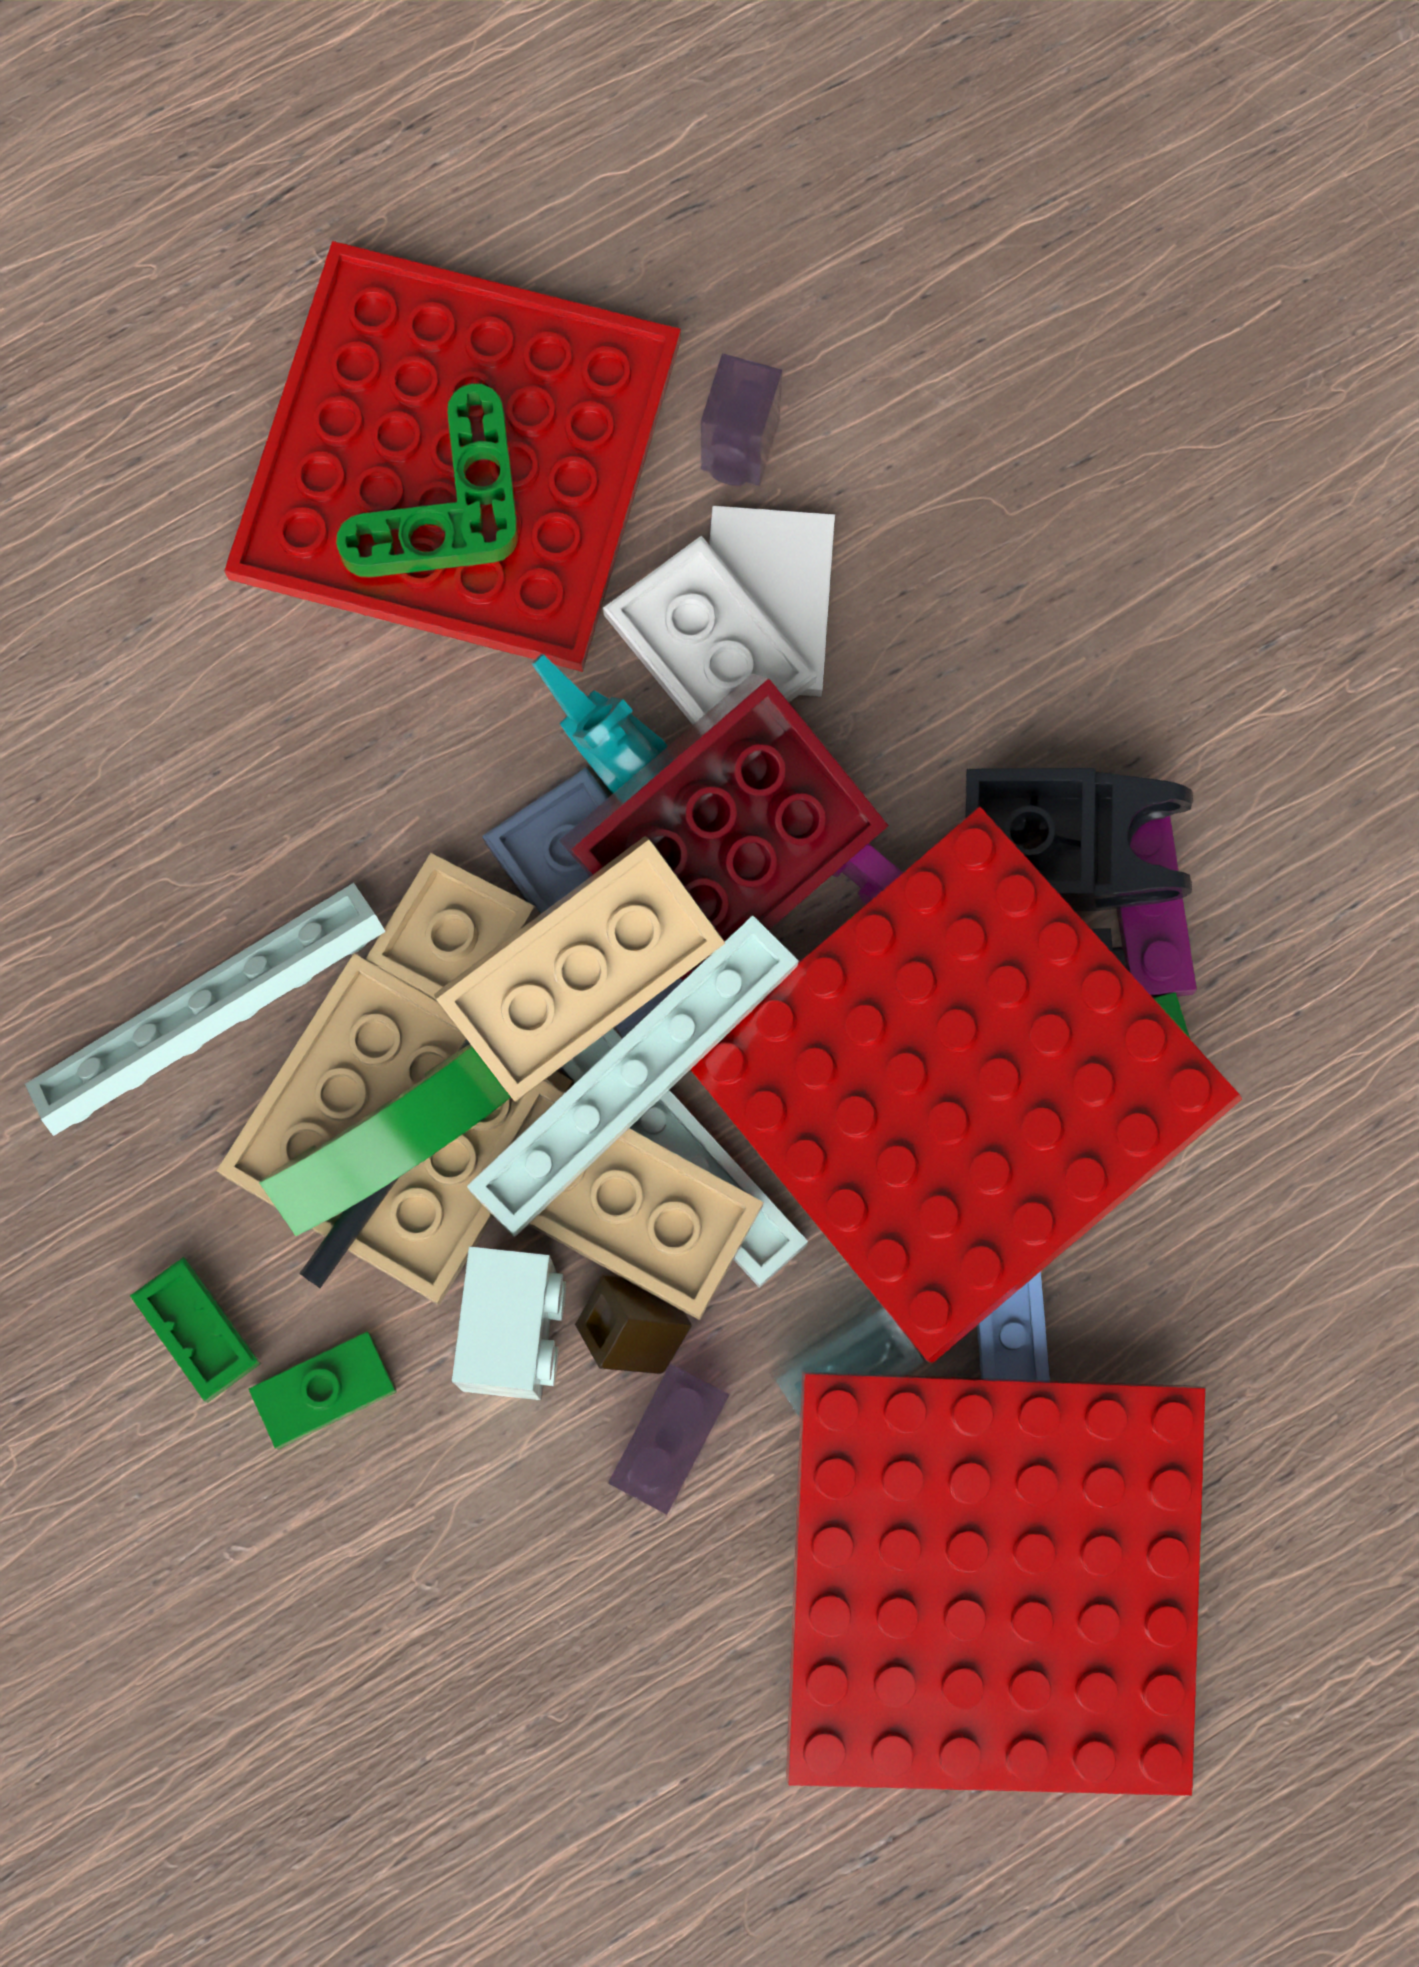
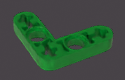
[336,384,518,577]

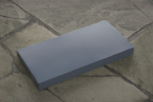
[482,768,682,1038]

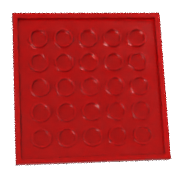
[224,241,681,672]
[690,807,1242,1363]
[786,1372,1206,1796]

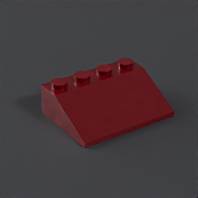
[559,674,889,982]

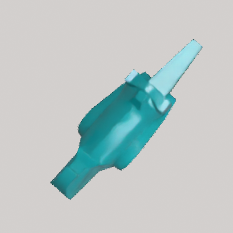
[531,654,668,794]

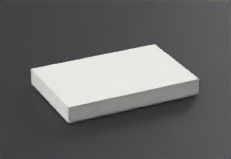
[709,506,835,697]
[603,536,817,725]

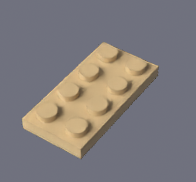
[434,836,725,1101]
[471,1081,764,1320]

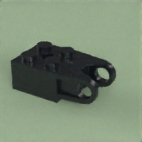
[965,768,1193,911]

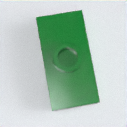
[130,1257,261,1403]
[249,1331,397,1450]

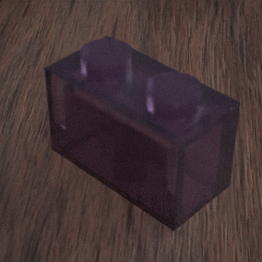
[701,353,782,486]
[608,1363,730,1518]

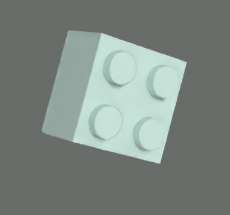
[452,1247,566,1400]

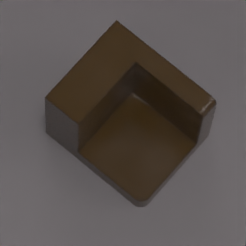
[575,1275,692,1374]

